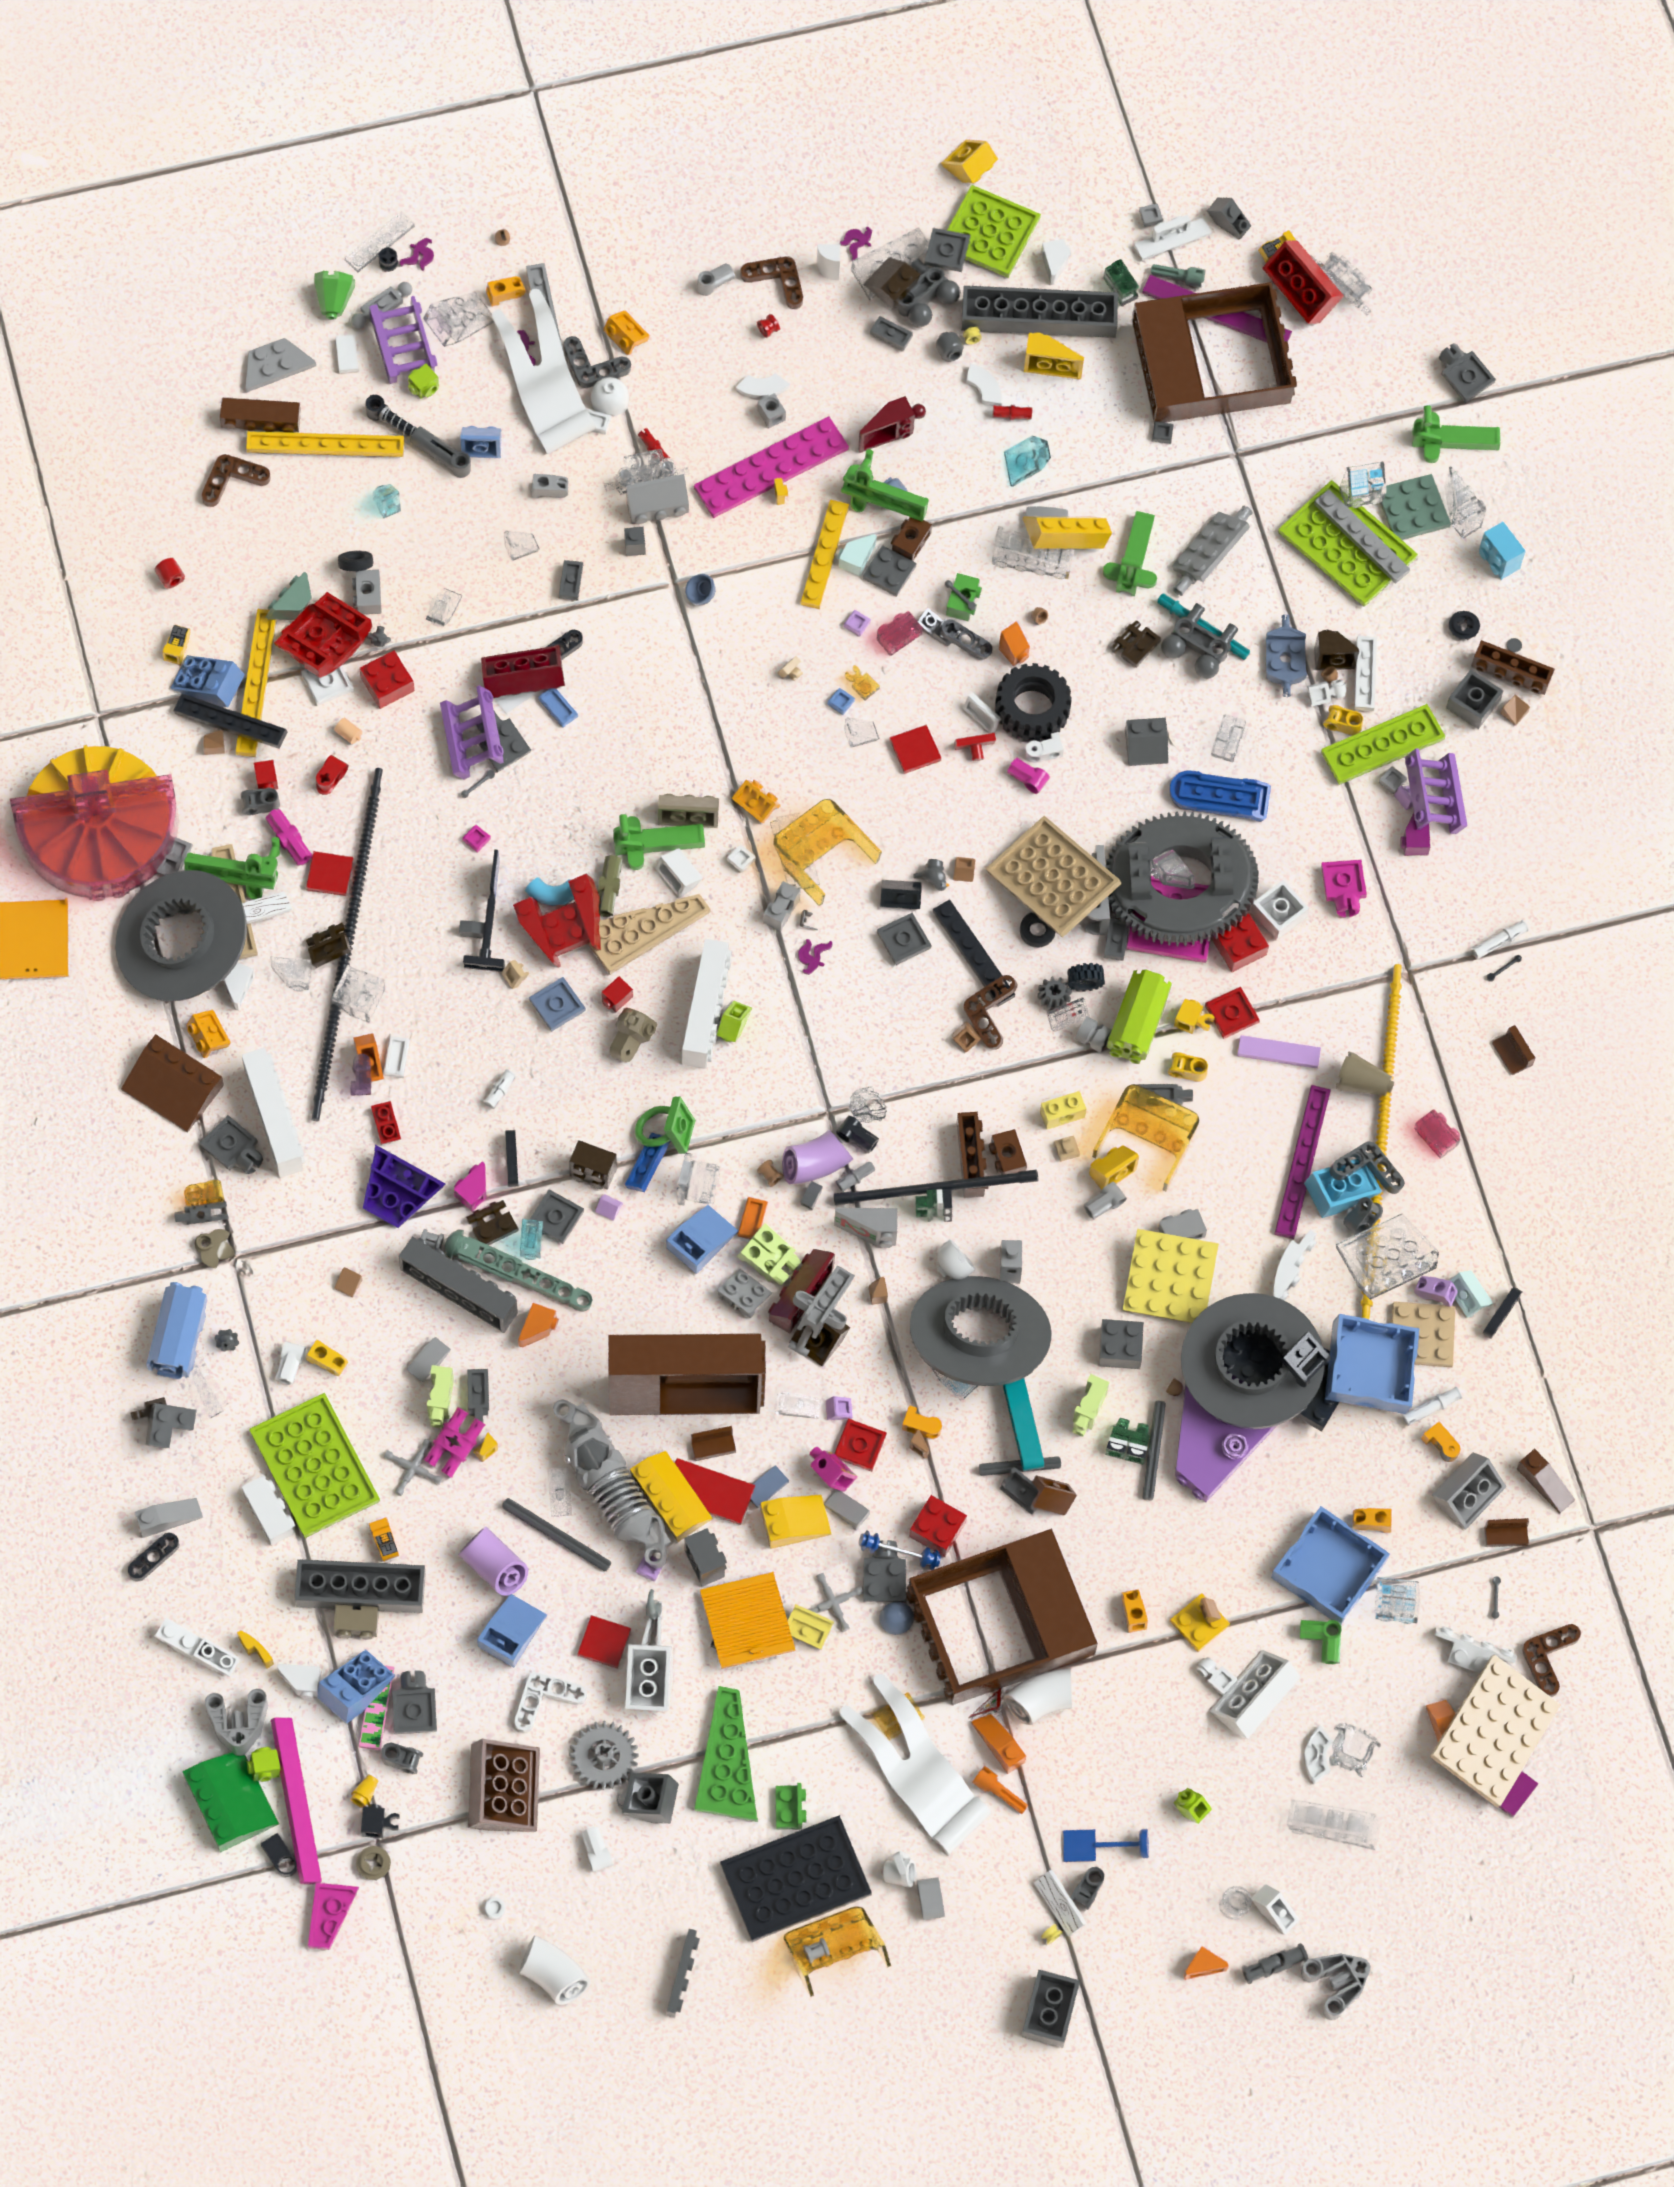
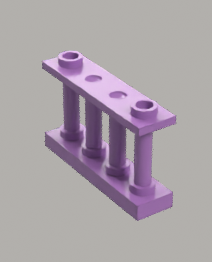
[369,296,438,384]
[440,685,504,779]
[1405,749,1468,834]

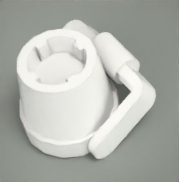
[884,1851,917,1887]

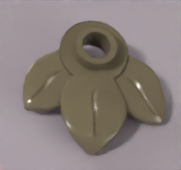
[194,1229,234,1268]

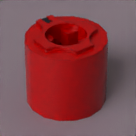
[154,558,185,589]

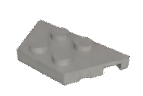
[245,338,317,393]

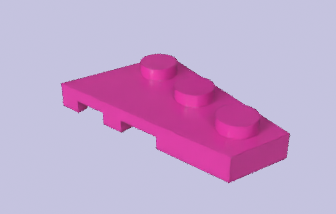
[308,1883,359,1950]

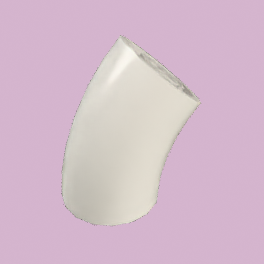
[1003,1668,1072,1725]
[519,1935,591,2005]

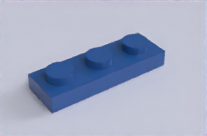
[625,1132,671,1193]

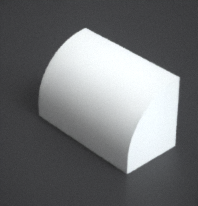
[816,244,841,281]
[655,848,703,898]

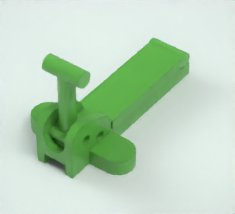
[1412,405,1501,463]
[841,449,929,521]
[1103,511,1157,596]
[613,814,705,870]
[184,837,280,900]

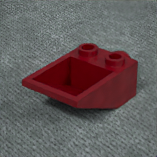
[858,396,926,453]

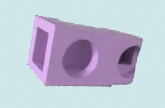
[1414,1276,1458,1307]

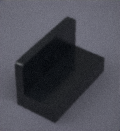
[880,880,922,909]

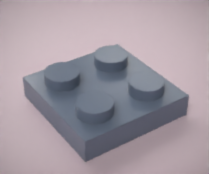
[529,977,586,1032]

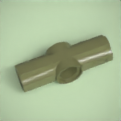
[598,855,622,918]

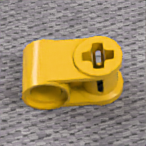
[1323,705,1363,736]
[1168,1052,1208,1082]

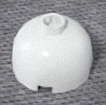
[590,377,629,417]
[936,1238,976,1280]

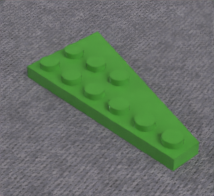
[695,1686,758,1822]

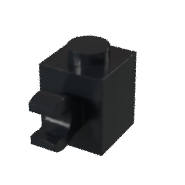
[361,1804,400,1838]

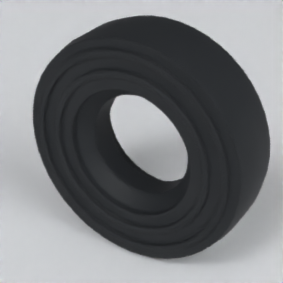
[338,550,374,571]
[1020,912,1056,948]

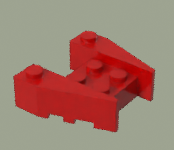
[513,873,601,968]

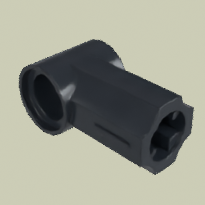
[836,1115,879,1153]

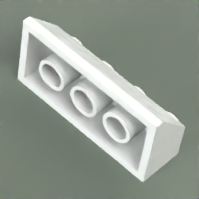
[1209,1650,1301,1739]

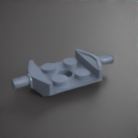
[1266,614,1307,697]

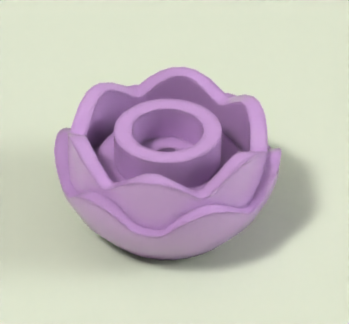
[1222,1434,1248,1459]

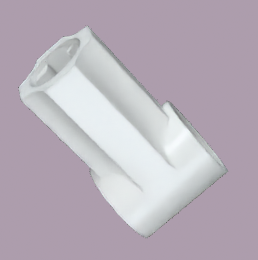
[275,1341,306,1385]
[581,1826,614,1872]

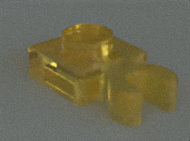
[845,665,880,701]

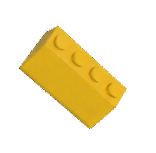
[1022,516,1112,549]
[630,1451,713,1542]

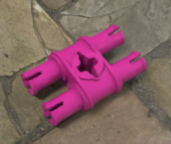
[424,1407,486,1478]

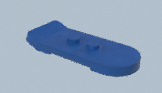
[1169,770,1271,822]

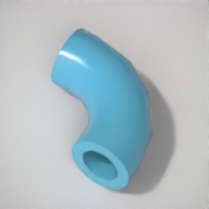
[525,877,575,906]

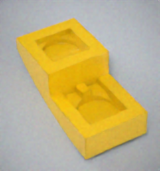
[237,1630,274,1669]

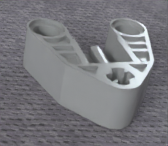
[205,1688,268,1756]
[1301,1953,1371,2020]

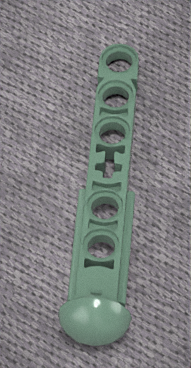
[445,1229,593,1312]

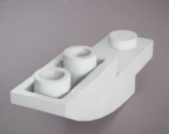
[1272,1229,1317,1301]
[154,1617,241,1677]

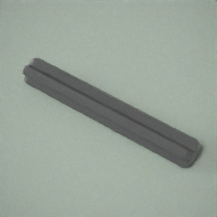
[979,1456,1061,1476]

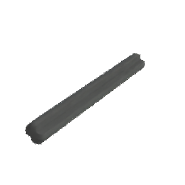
[1142,1401,1166,1500]

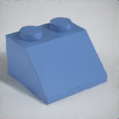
[460,426,502,458]

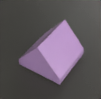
[1394,786,1413,810]
[595,1194,623,1221]

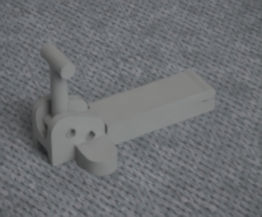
[788,1265,855,1358]

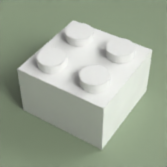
[1251,880,1310,941]

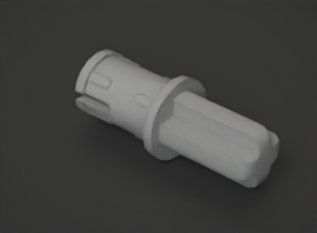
[836,1162,876,1192]

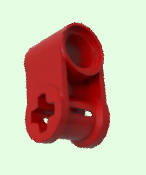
[316,755,349,795]

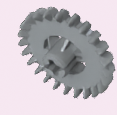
[569,1720,639,1790]

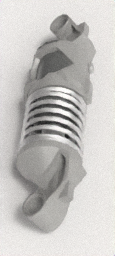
[553,1399,672,1568]

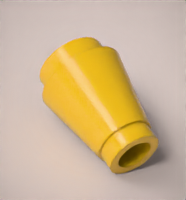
[350,1775,378,1808]

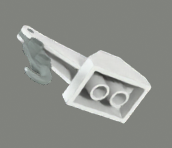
[625,1589,673,1711]

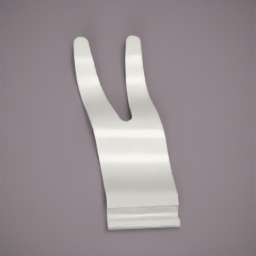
[492,289,596,454]
[840,1674,992,1856]

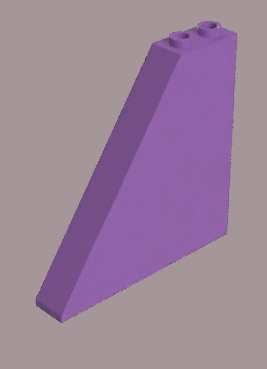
[1175,1383,1278,1502]

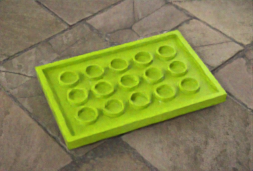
[1278,480,1418,607]
[249,1392,381,1538]

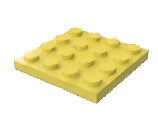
[1123,1229,1219,1323]

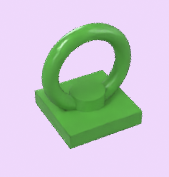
[635,1096,696,1154]

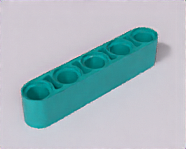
[1003,1378,1044,1471]

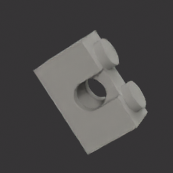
[763,881,801,932]

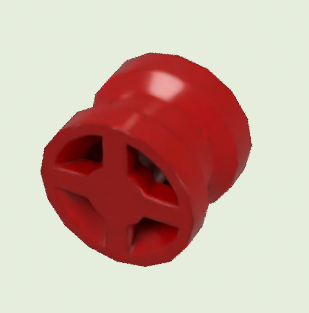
[757,314,780,338]

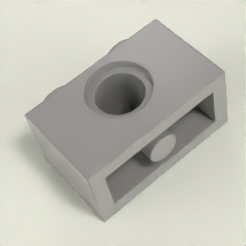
[352,569,382,615]

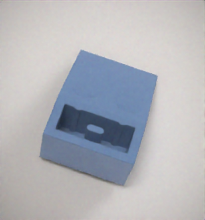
[171,655,245,708]
[666,1205,738,1274]
[477,1594,547,1668]
[317,1649,395,1724]

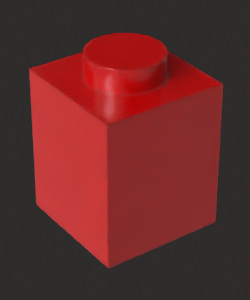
[254,759,278,790]
[602,976,633,1012]

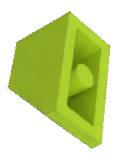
[717,1001,752,1042]

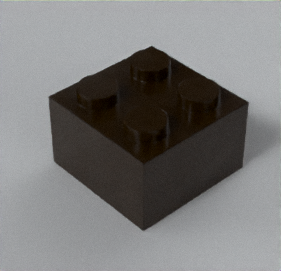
[569,1140,617,1190]

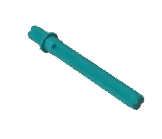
[1157,593,1250,660]

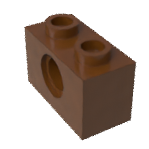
[891,517,932,561]
[988,1129,1027,1174]

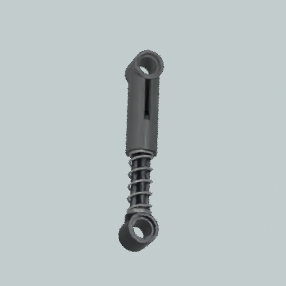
[365,394,471,478]

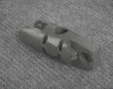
[174,1201,229,1225]

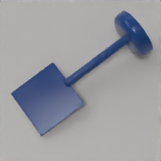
[1063,1829,1149,1862]

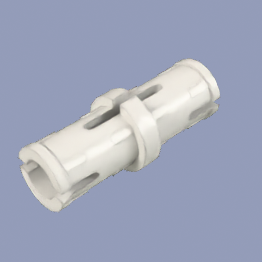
[483,1069,517,1109]

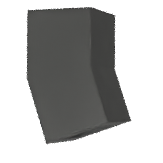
[459,920,485,939]
[800,1181,823,1210]

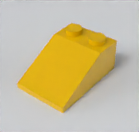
[1024,332,1084,380]
[760,1495,832,1549]

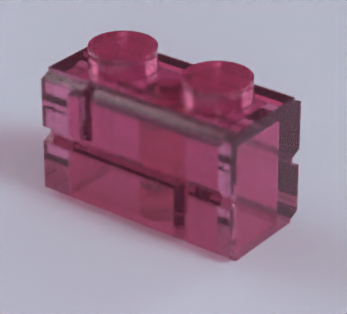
[876,611,923,656]
[1414,1109,1461,1159]

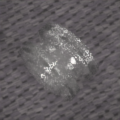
[1219,1886,1252,1919]

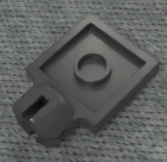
[1439,343,1496,403]
[476,711,531,773]
[199,1115,263,1174]
[863,1540,906,1602]
[392,1670,437,1734]

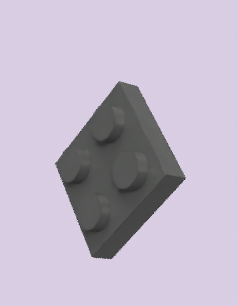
[924,228,970,272]
[863,545,917,597]
[877,912,932,965]
[528,1189,584,1245]

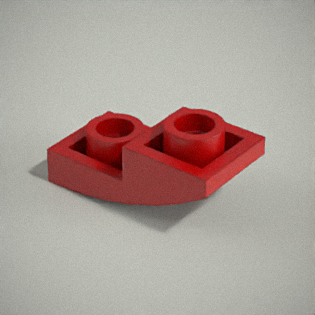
[371,1101,401,1145]

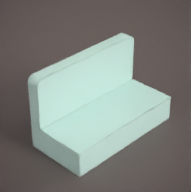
[1449,1270,1493,1318]

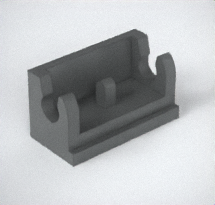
[1000,1467,1039,1515]

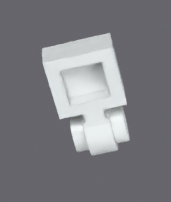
[1307,679,1347,707]
[1196,1657,1238,1696]

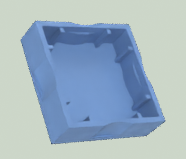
[1325,1314,1420,1414]
[1271,1506,1390,1625]

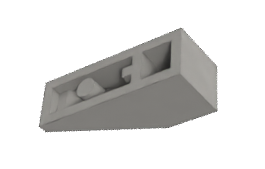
[135,1498,203,1538]

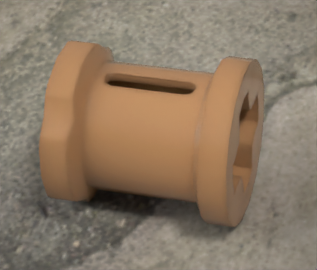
[757,1160,784,1187]

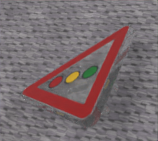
[968,1688,1004,1721]

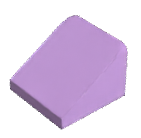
[826,1396,853,1420]

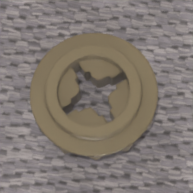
[356,1846,391,1881]

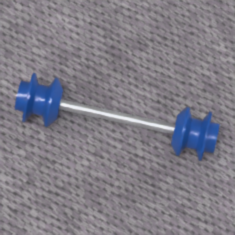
[858,1530,941,1570]

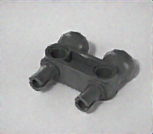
[896,258,961,327]
[1161,603,1239,679]

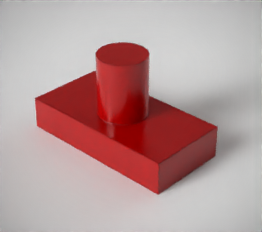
[954,733,996,761]

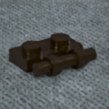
[1110,620,1162,668]
[306,923,351,968]
[466,1200,519,1245]

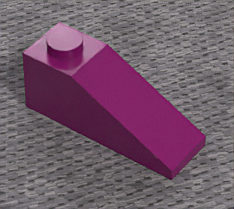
[1400,813,1431,856]

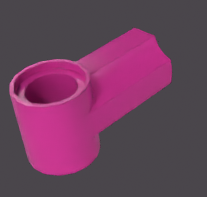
[1007,758,1050,794]

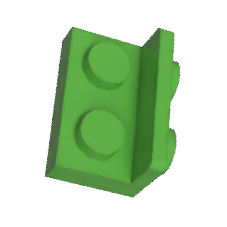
[775,1782,806,1830]

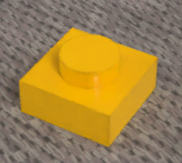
[774,478,788,505]

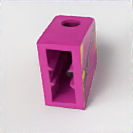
[809,1446,858,1492]

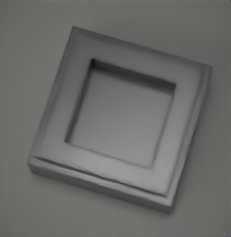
[1152,421,1174,444]

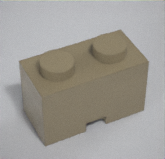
[334,1605,379,1640]

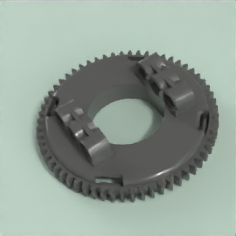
[1106,811,1259,946]

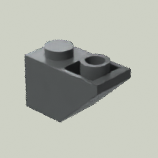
[1207,197,1252,239]

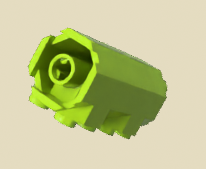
[1107,969,1172,1064]

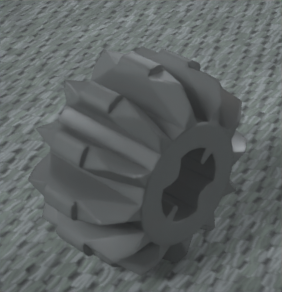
[1037,976,1072,1012]

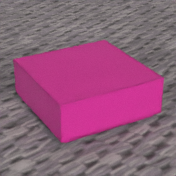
[462,824,491,853]

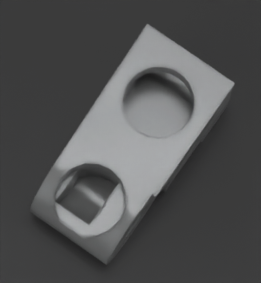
[531,473,568,498]

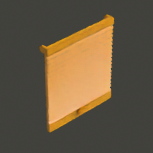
[0,898,69,979]
[700,1572,796,1669]

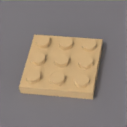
[1392,1301,1456,1368]

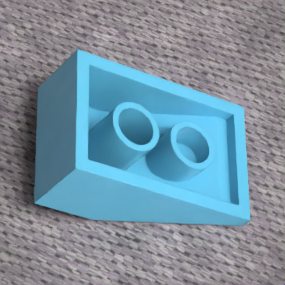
[1304,1159,1382,1218]

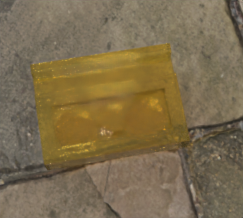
[872,1692,925,1741]

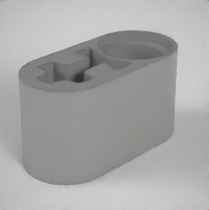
[917,1877,945,1920]

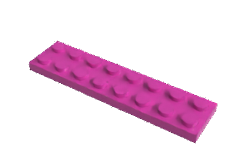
[694,416,849,519]

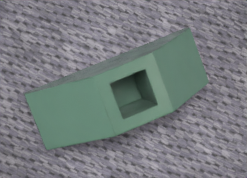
[266,571,312,620]

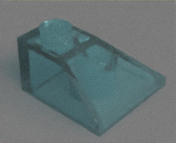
[1004,435,1051,487]

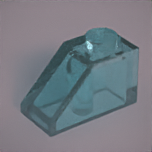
[372,483,401,519]
[520,1219,544,1260]

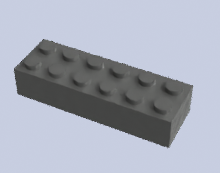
[398,1236,518,1333]
[294,1559,426,1613]

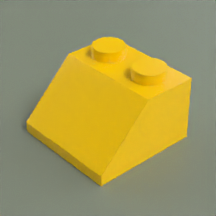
[941,139,998,183]
[1089,1145,1139,1190]

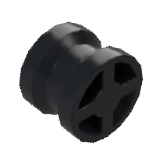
[378,247,398,272]

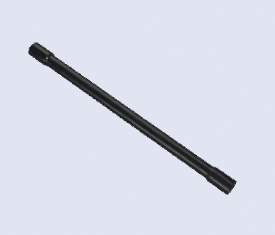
[834,1169,1039,1206]

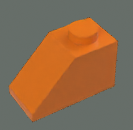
[999,621,1030,666]
[353,1033,384,1083]
[518,1303,559,1348]
[1426,1700,1456,1742]

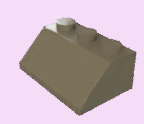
[658,793,719,828]

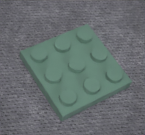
[1376,474,1451,540]

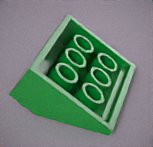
[182,1752,279,1853]

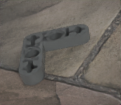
[564,336,631,388]
[1329,1141,1405,1194]

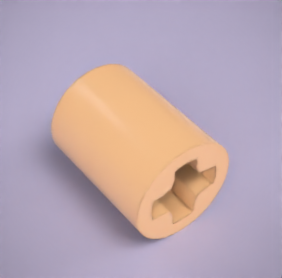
[334,718,362,744]

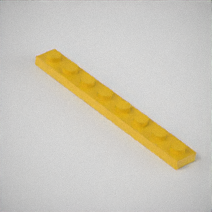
[246,431,404,457]
[236,609,277,757]

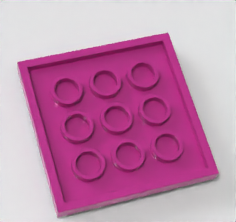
[1127,876,1211,963]

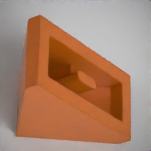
[1184,1946,1229,1980]

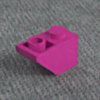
[454,1161,486,1212]

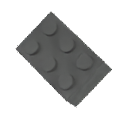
[1021,1969,1080,2048]

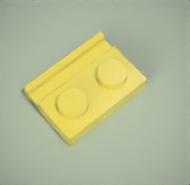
[788,1604,834,1650]

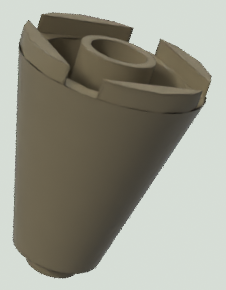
[1335,1051,1395,1096]

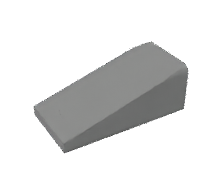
[824,1489,870,1530]

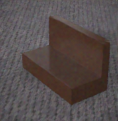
[1492,1025,1536,1075]
[691,1426,736,1461]
[1032,1475,1077,1515]
[1484,1518,1529,1547]

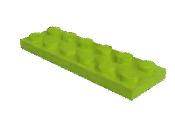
[1321,704,1446,785]

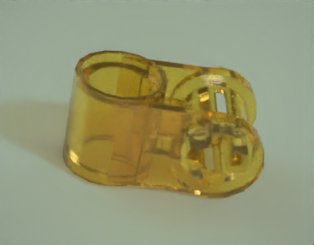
[184,1180,225,1206]

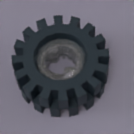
[1067,963,1105,992]

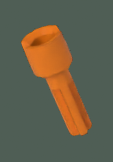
[972,1765,1028,1814]

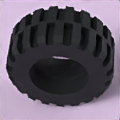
[995,663,1072,742]

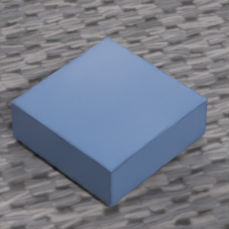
[827,687,855,715]

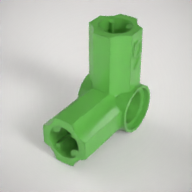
[1300,1620,1342,1665]

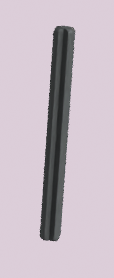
[502,1498,611,1572]

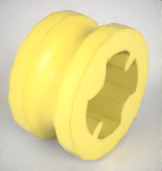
[963,327,982,345]
[1041,1924,1062,1945]

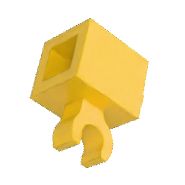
[1174,998,1215,1034]

